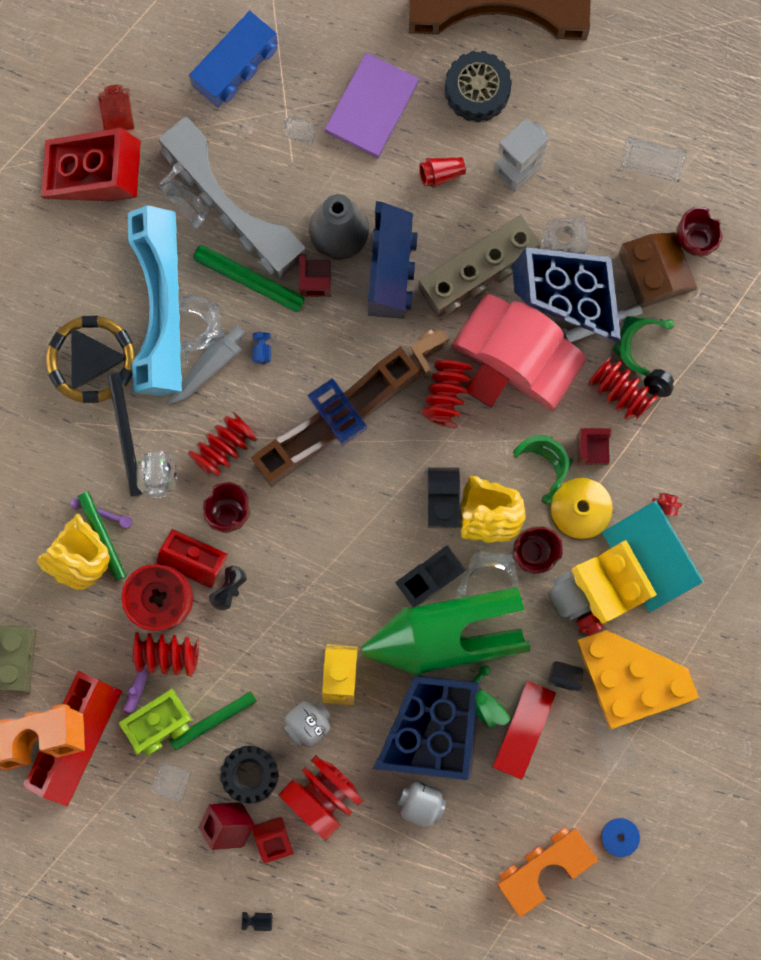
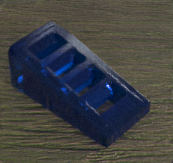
[307,378,368,446]

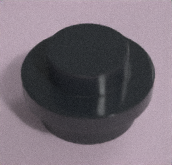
[643,369,674,397]

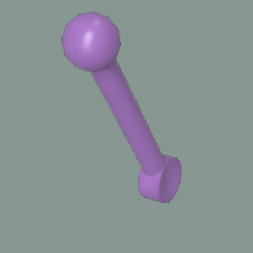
[70,497,132,528]

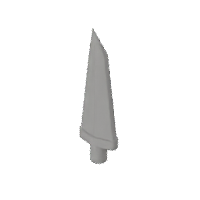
[167,325,246,405]

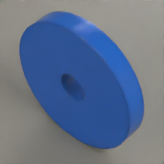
[601,818,640,857]

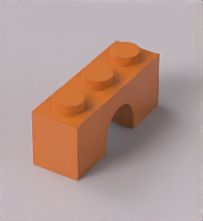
[0,704,85,771]
[496,827,599,918]

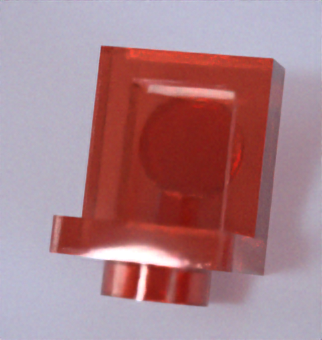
[98,85,135,130]

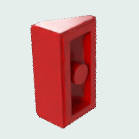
[156,529,228,588]

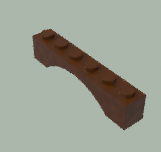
[409,0,591,40]
[251,346,420,488]

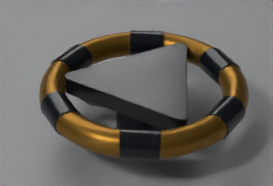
[46,315,136,403]

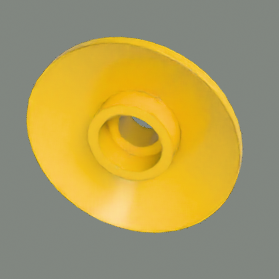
[550,478,613,539]

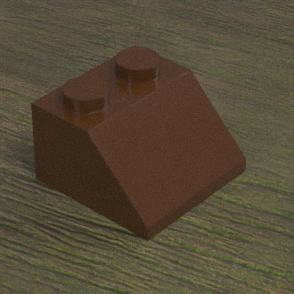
[618,232,697,308]

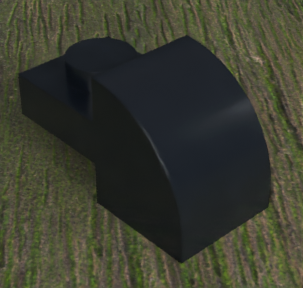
[428,467,460,528]
[395,545,467,607]

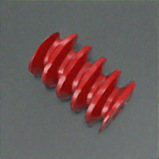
[588,356,658,421]
[422,360,473,429]
[188,412,257,478]
[132,632,199,677]

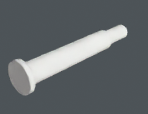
[562,305,643,343]

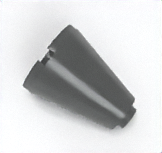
[309,194,369,260]

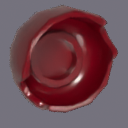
[676,207,723,257]
[203,482,250,533]
[512,526,563,574]

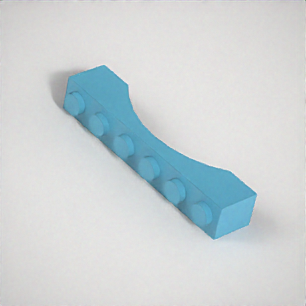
[128,206,182,396]

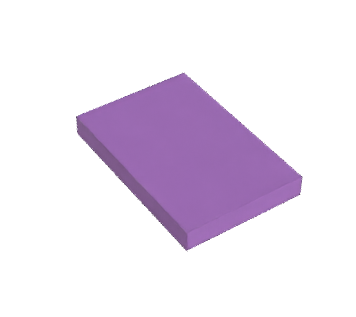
[325,53,419,159]

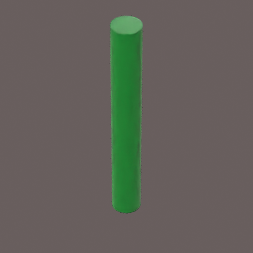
[77,491,127,581]
[169,691,257,751]

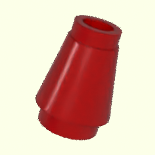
[419,157,466,188]

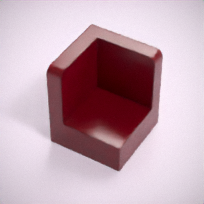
[299,254,331,297]
[577,428,612,465]
[198,802,255,850]

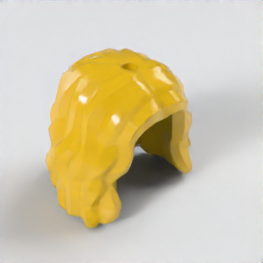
[460,476,526,543]
[37,514,110,590]

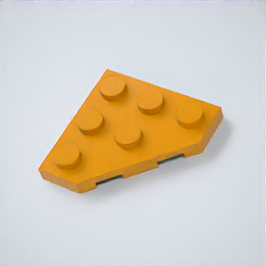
[576,630,699,730]

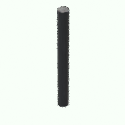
[108,372,143,497]

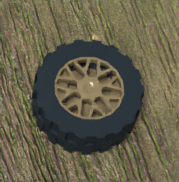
[445,51,512,122]

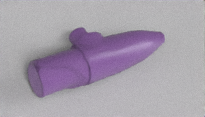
[123,668,147,714]

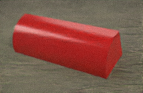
[22,670,122,807]

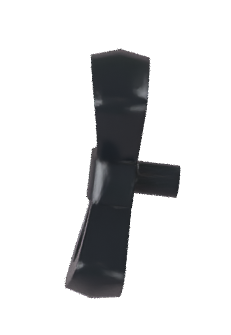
[209,566,247,610]

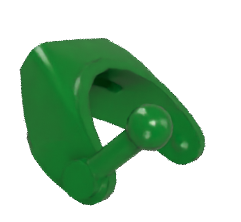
[612,316,674,376]
[512,435,573,505]
[473,665,511,729]

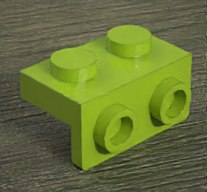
[119,688,193,757]

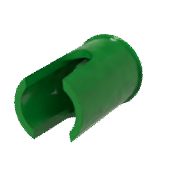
[361,587,530,676]

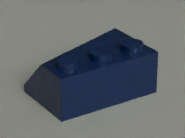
[368,201,418,319]
[512,247,621,342]
[373,676,481,780]

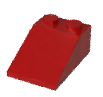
[41,128,141,201]

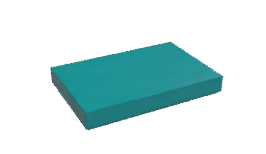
[602,500,705,613]

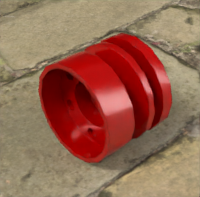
[121,564,194,631]
[278,755,364,841]

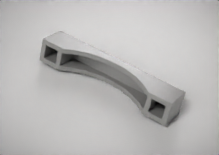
[158,116,307,280]

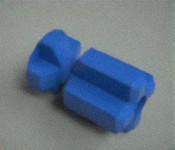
[253,332,271,364]

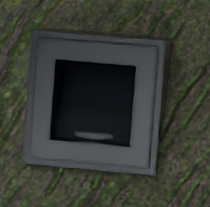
[548,661,584,692]

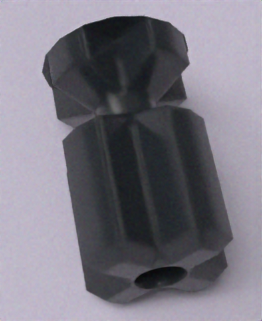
[241,912,273,931]

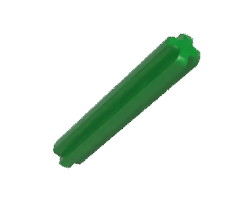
[193,245,305,312]

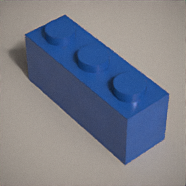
[189,10,278,108]

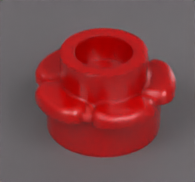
[652,493,682,516]
[575,611,604,636]

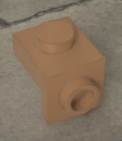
[410,329,449,378]

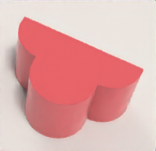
[450,294,587,412]

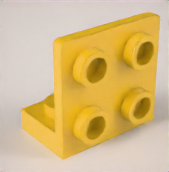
[572,540,657,624]

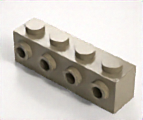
[418,214,541,317]

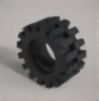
[220,746,279,804]

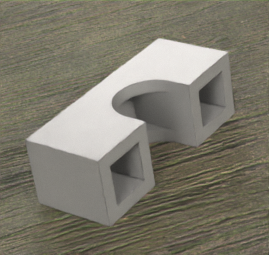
[494,117,548,192]

